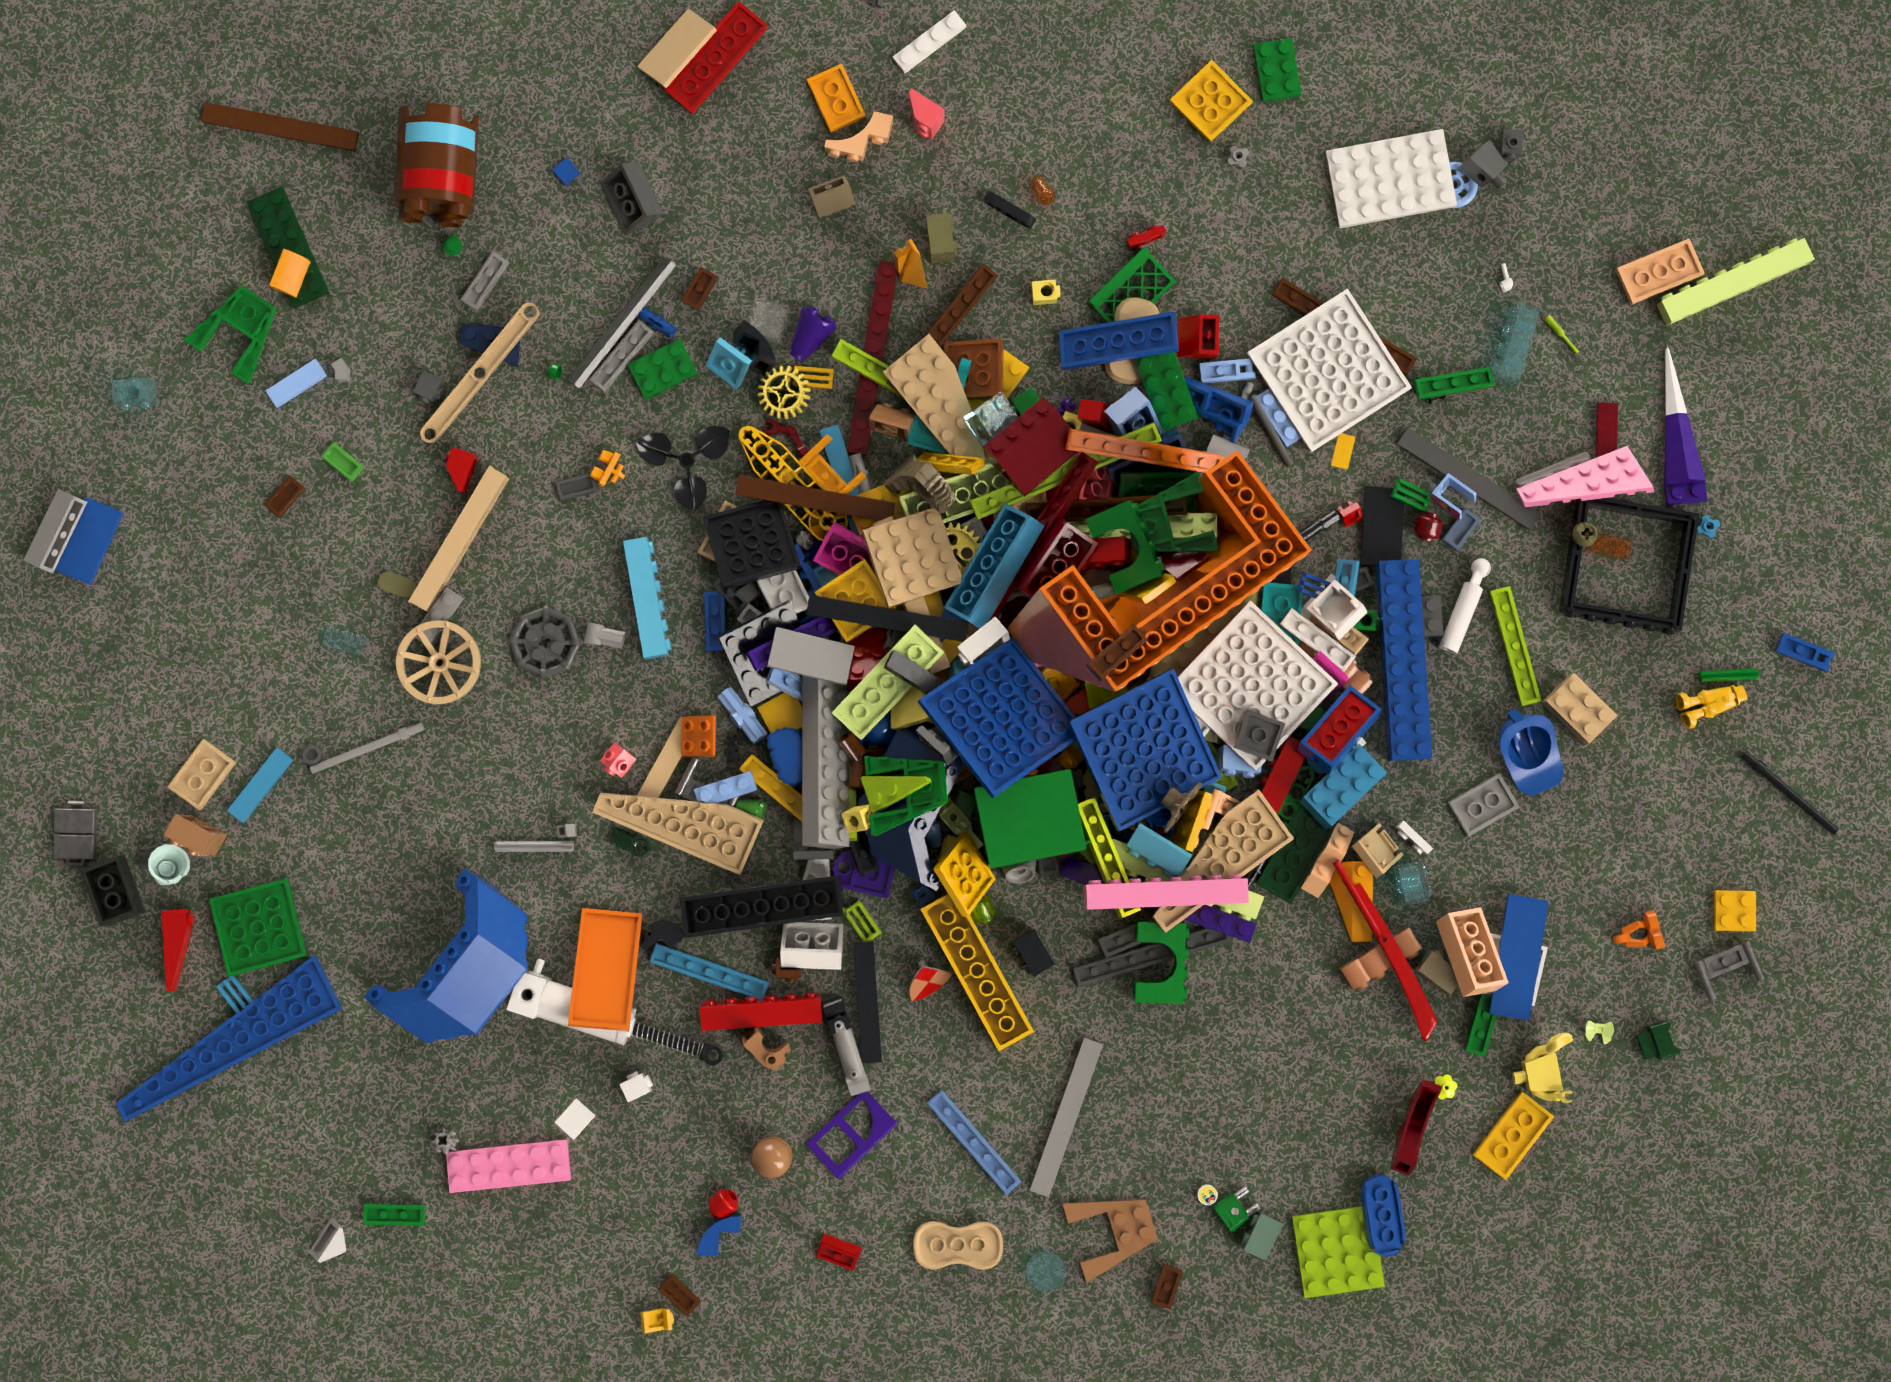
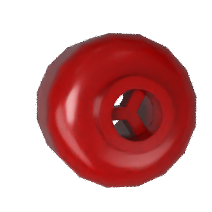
[708,1189,739,1219]

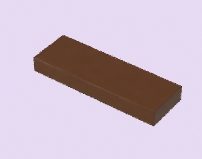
[1086,624,1148,681]

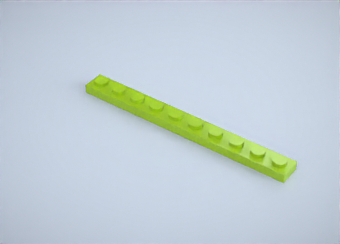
[970,422,1162,520]

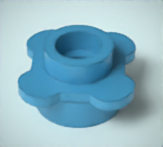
[1697,515,1720,538]

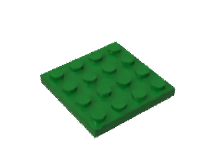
[209,878,308,977]

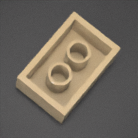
[1542,673,1618,745]

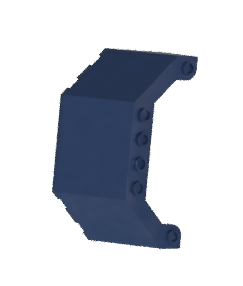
[858,722,966,891]

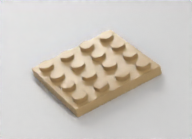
[861,508,962,608]

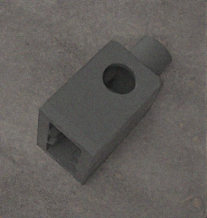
[1459,140,1507,190]

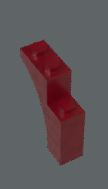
[1390,1079,1442,1176]

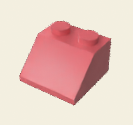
[909,88,944,140]

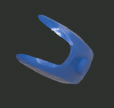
[767,727,802,788]

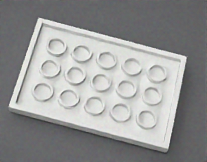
[1326,129,1457,228]

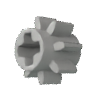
[432,1128,459,1155]

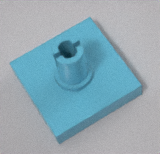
[705,337,752,389]

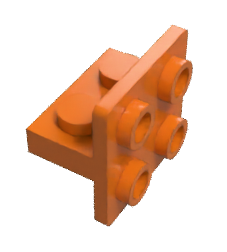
[681,716,716,757]

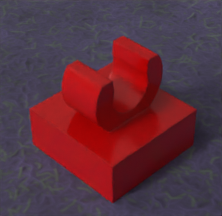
[1338,501,1363,528]

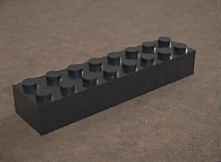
[680,875,847,938]

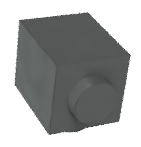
[1498,129,1523,161]

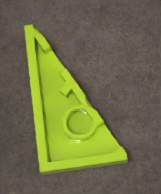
[861,776,931,813]

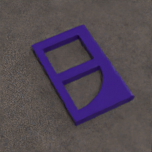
[806,1091,898,1179]

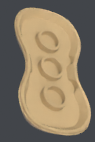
[1105,297,1160,385]
[913,1221,1003,1270]

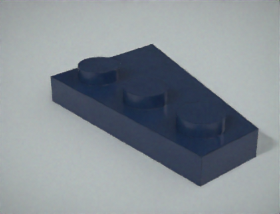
[460,324,520,367]

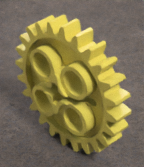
[944,522,981,588]

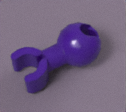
[1057,398,1076,416]

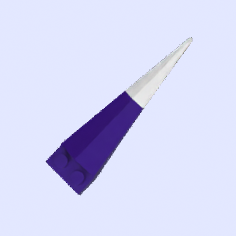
[1664,347,1708,506]

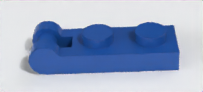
[1775,633,1835,672]

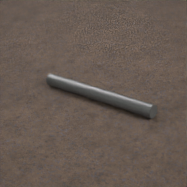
[1248,394,1294,467]

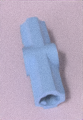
[717,687,767,744]

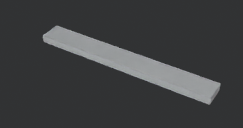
[1030,1037,1103,1197]

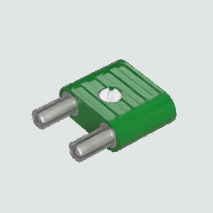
[1213,1186,1261,1233]

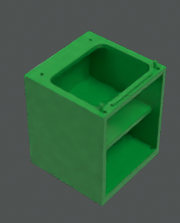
[973,769,1091,869]

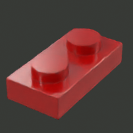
[1126,225,1167,251]

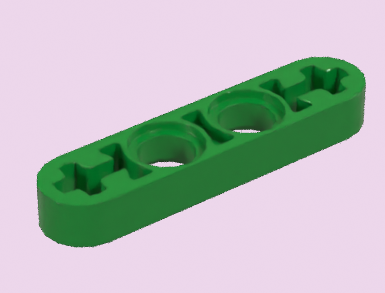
[1277,766,1314,829]

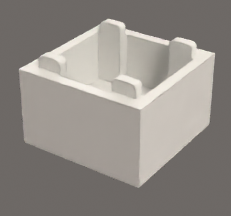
[1307,580,1367,640]

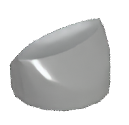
[1002,860,1036,884]

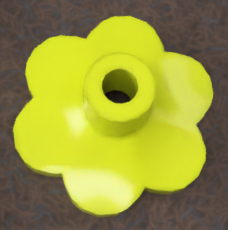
[1435,1075,1457,1100]

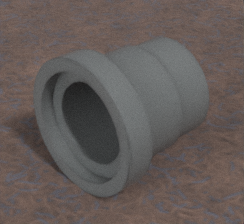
[137,849,154,870]

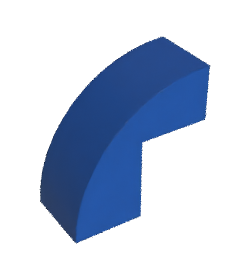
[697,1214,742,1256]

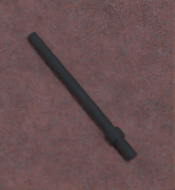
[1741,751,1839,835]

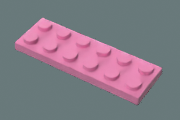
[446,1139,571,1193]

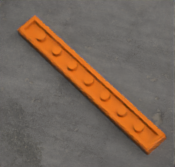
[1065,429,1224,473]

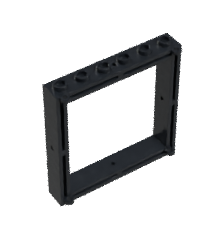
[1559,498,1699,635]

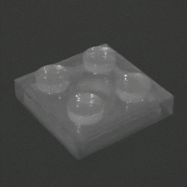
[747,296,793,345]

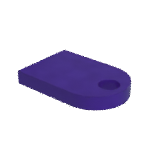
[833,850,895,899]

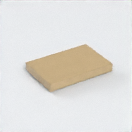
[167,739,237,811]

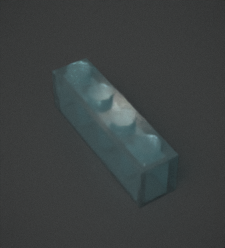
[1491,301,1541,386]

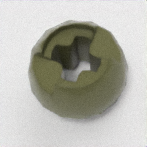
[1572,522,1598,547]

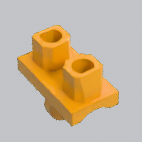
[589,450,625,487]

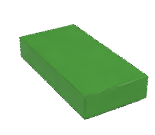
[321,442,365,482]

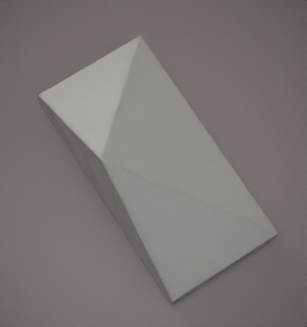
[309,1218,346,1263]

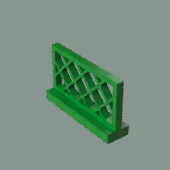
[1086,246,1176,323]

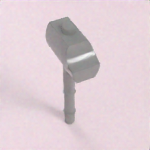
[1206,382,1254,460]

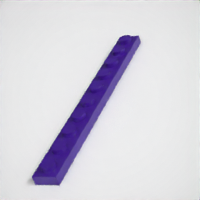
[1060,856,1256,943]

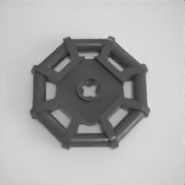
[507,605,582,680]

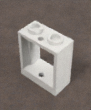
[958,616,1010,668]

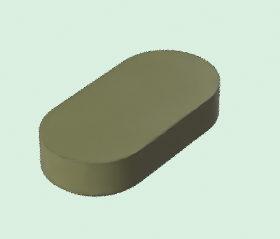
[378,572,417,599]

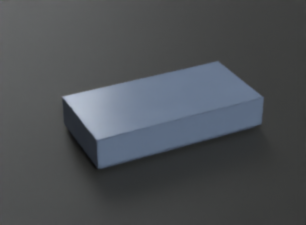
[1441,508,1481,551]

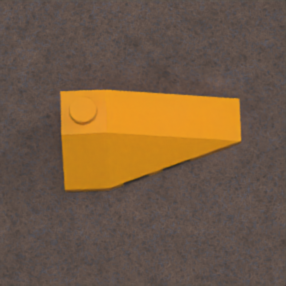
[1329,861,1373,942]

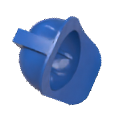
[1499,709,1563,795]

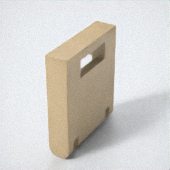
[1352,823,1404,878]

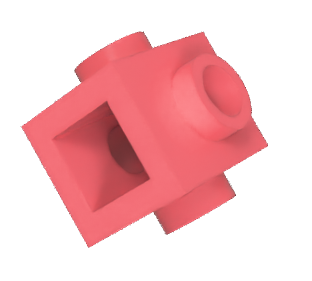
[600,742,636,778]

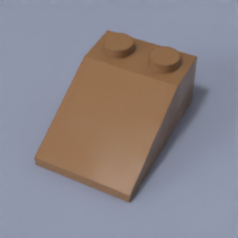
[869,403,915,441]

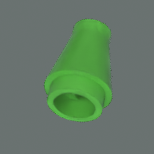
[736,799,767,818]

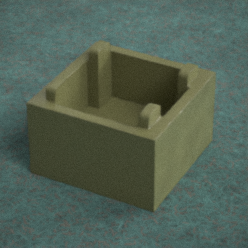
[926,213,958,264]

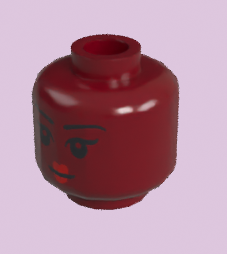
[1415,511,1443,542]

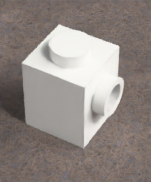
[619,1071,653,1102]

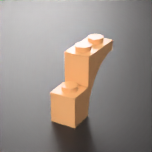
[824,111,893,162]
[1301,823,1354,898]

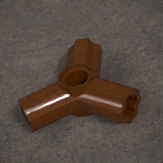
[838,731,887,791]

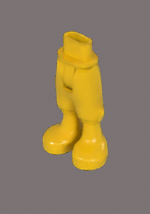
[1676,685,1747,729]

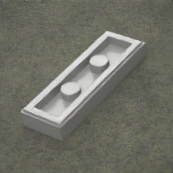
[460,251,509,312]

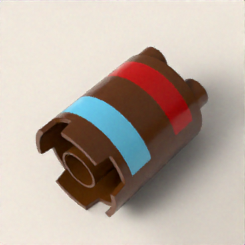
[394,103,479,228]

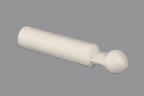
[1439,558,1491,654]

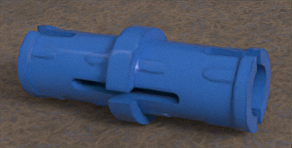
[638,307,677,338]

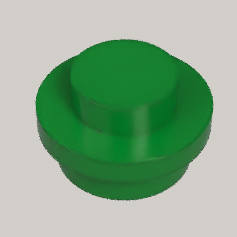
[442,236,463,256]

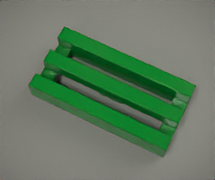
[1390,478,1432,513]

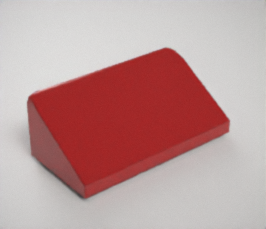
[816,1234,862,1271]

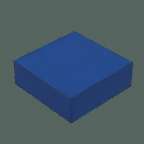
[552,158,580,186]

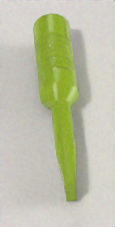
[1544,315,1579,354]

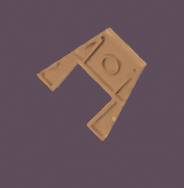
[1062,1199,1157,1283]

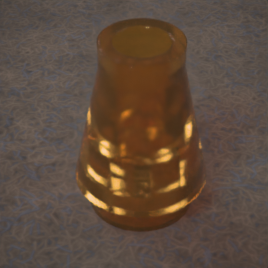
[1031,175,1056,206]

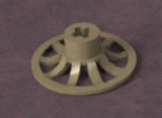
[1161,782,1202,833]

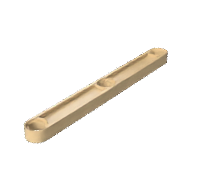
[420,303,539,443]

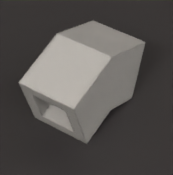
[331,358,350,382]
[557,824,577,838]

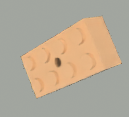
[1436,908,1509,997]

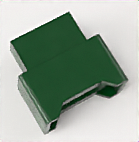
[1635,1020,1680,1060]

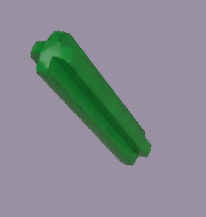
[1698,668,1759,682]

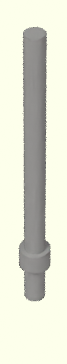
[310,723,425,774]

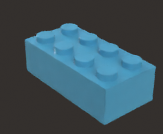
[1298,744,1387,830]

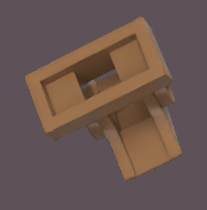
[741,1027,791,1071]

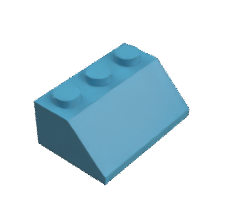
[1126,823,1192,878]

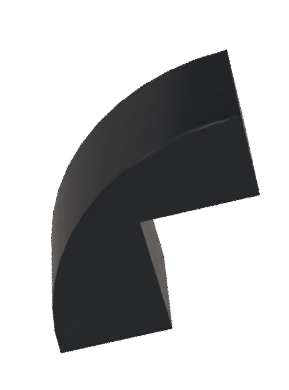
[732,320,775,376]

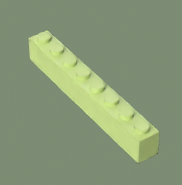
[1657,238,1814,326]
[1112,839,1264,921]

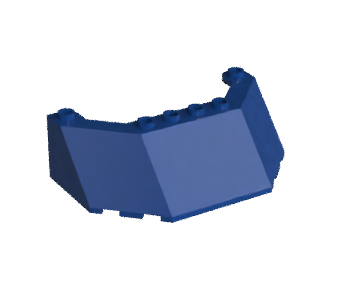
[364,868,528,1043]

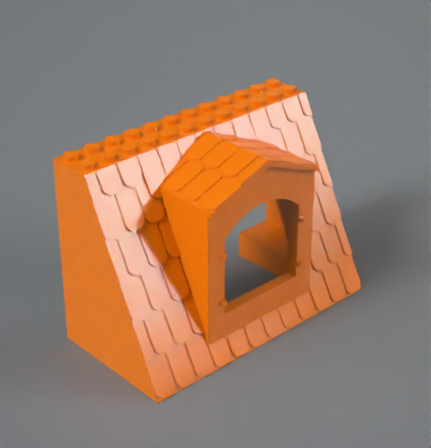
[1007,450,1312,692]

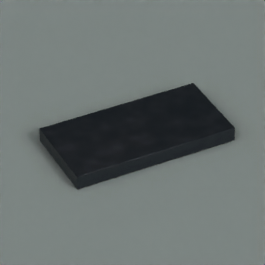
[1360,486,1405,566]

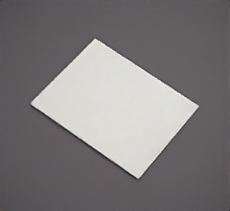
[555,1098,595,1140]

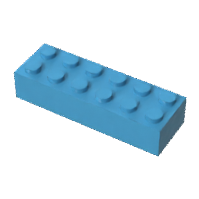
[944,504,1044,629]

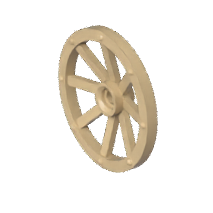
[396,620,481,704]

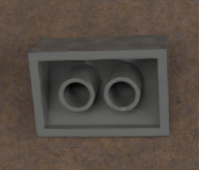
[600,161,663,235]

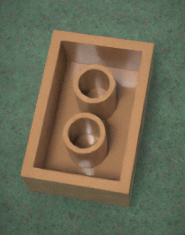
[164,814,227,857]

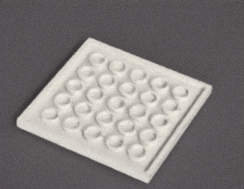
[1247,289,1412,452]
[1178,601,1338,771]

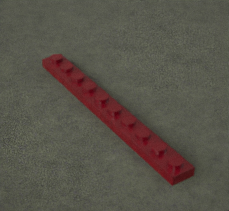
[847,260,898,456]
[989,452,1099,621]

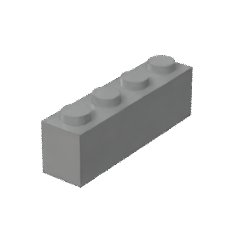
[23,489,87,574]

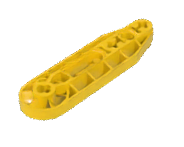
[738,426,848,542]

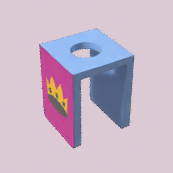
[1432,473,1476,520]

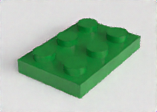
[1253,38,1302,102]
[627,339,698,401]

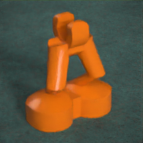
[1613,910,1665,950]

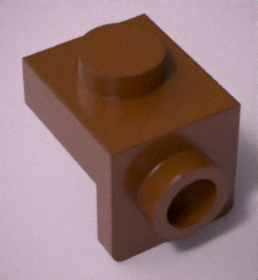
[772,957,801,982]

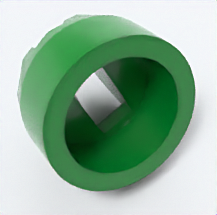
[546,364,562,380]

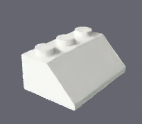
[780,922,843,970]

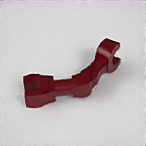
[764,419,809,457]

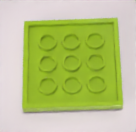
[1292,1206,1385,1298]

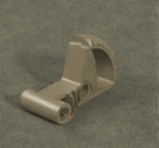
[883,455,955,513]

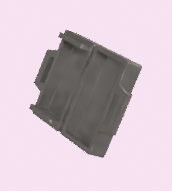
[54,800,97,867]

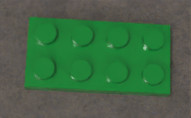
[1135,352,1199,431]

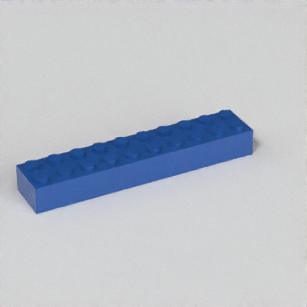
[1375,559,1432,761]

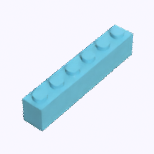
[623,537,672,660]

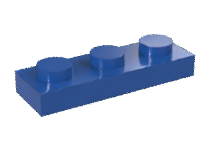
[704,591,726,652]

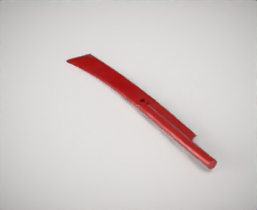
[1332,860,1438,1042]

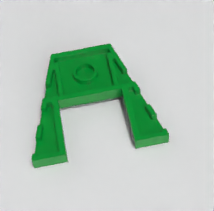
[183,285,277,384]
[1130,472,1219,552]
[864,756,948,836]

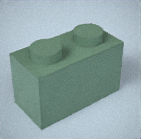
[1241,1211,1283,1261]

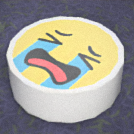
[1197,1184,1218,1205]

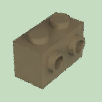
[808,175,856,218]
[1414,950,1458,995]

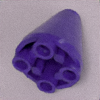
[789,305,837,362]

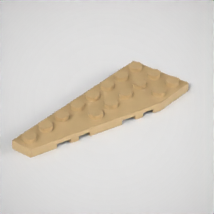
[883,334,990,464]
[1152,789,1294,933]
[592,793,764,875]

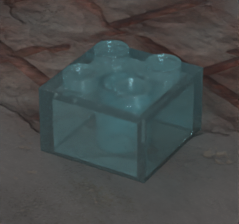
[963,392,1018,447]
[1391,861,1432,906]

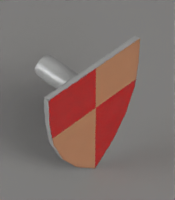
[909,960,953,1002]

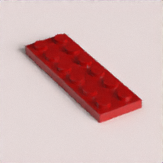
[662,1,769,115]

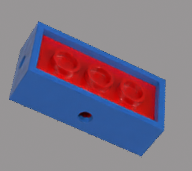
[1298,685,1382,775]

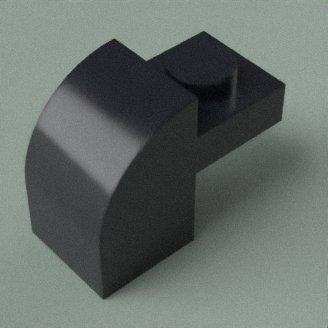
[640,920,685,952]

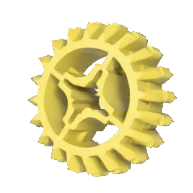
[757,366,811,419]

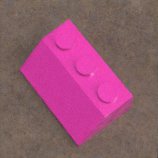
[813,522,875,575]

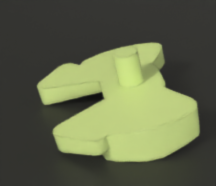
[1585,1020,1614,1044]

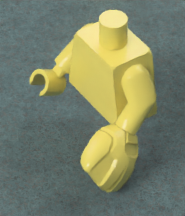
[1512,1033,1573,1103]

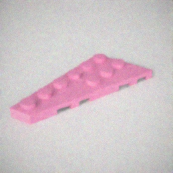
[1516,446,1654,507]

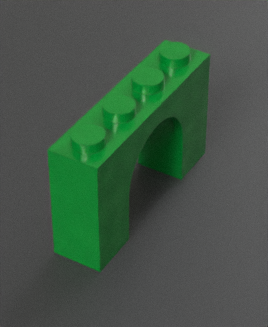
[1085,500,1165,595]
[1133,920,1189,1004]

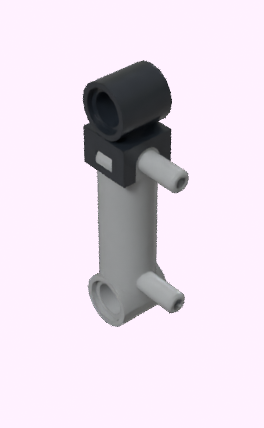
[822,996,871,1096]

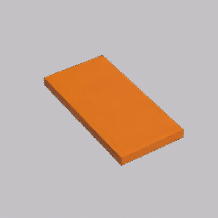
[568,908,642,1032]

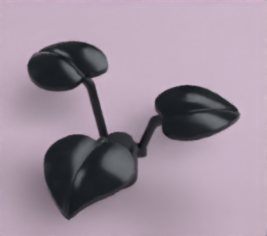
[636,426,730,512]

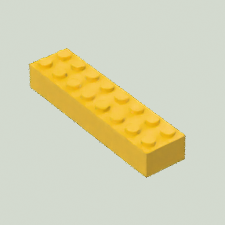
[921,894,1034,1051]

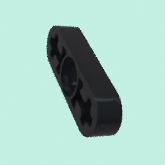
[983,191,1036,229]

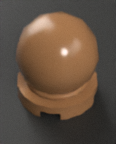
[751,1136,793,1179]

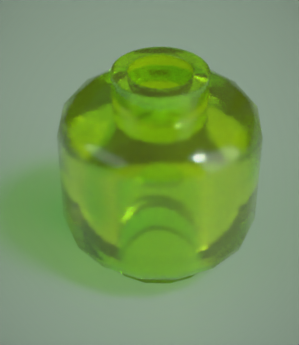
[970,895,996,924]

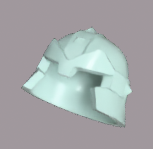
[148,844,190,885]

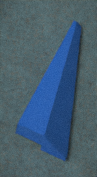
[1184,376,1254,443]

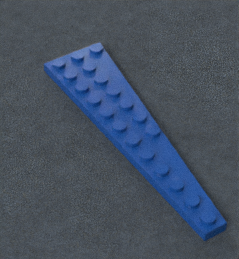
[116,955,343,1122]

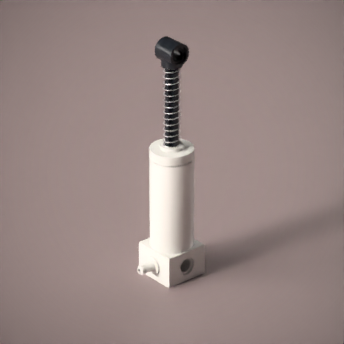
[506,959,724,1066]

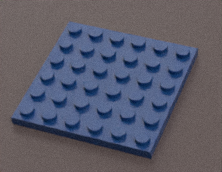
[918,637,1076,799]
[1067,668,1222,832]

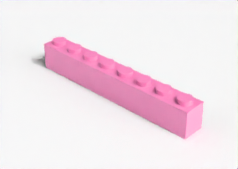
[1083,875,1249,910]

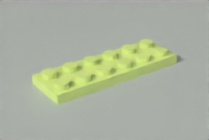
[832,624,944,740]

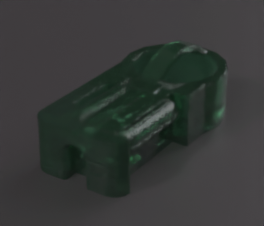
[609,827,651,857]

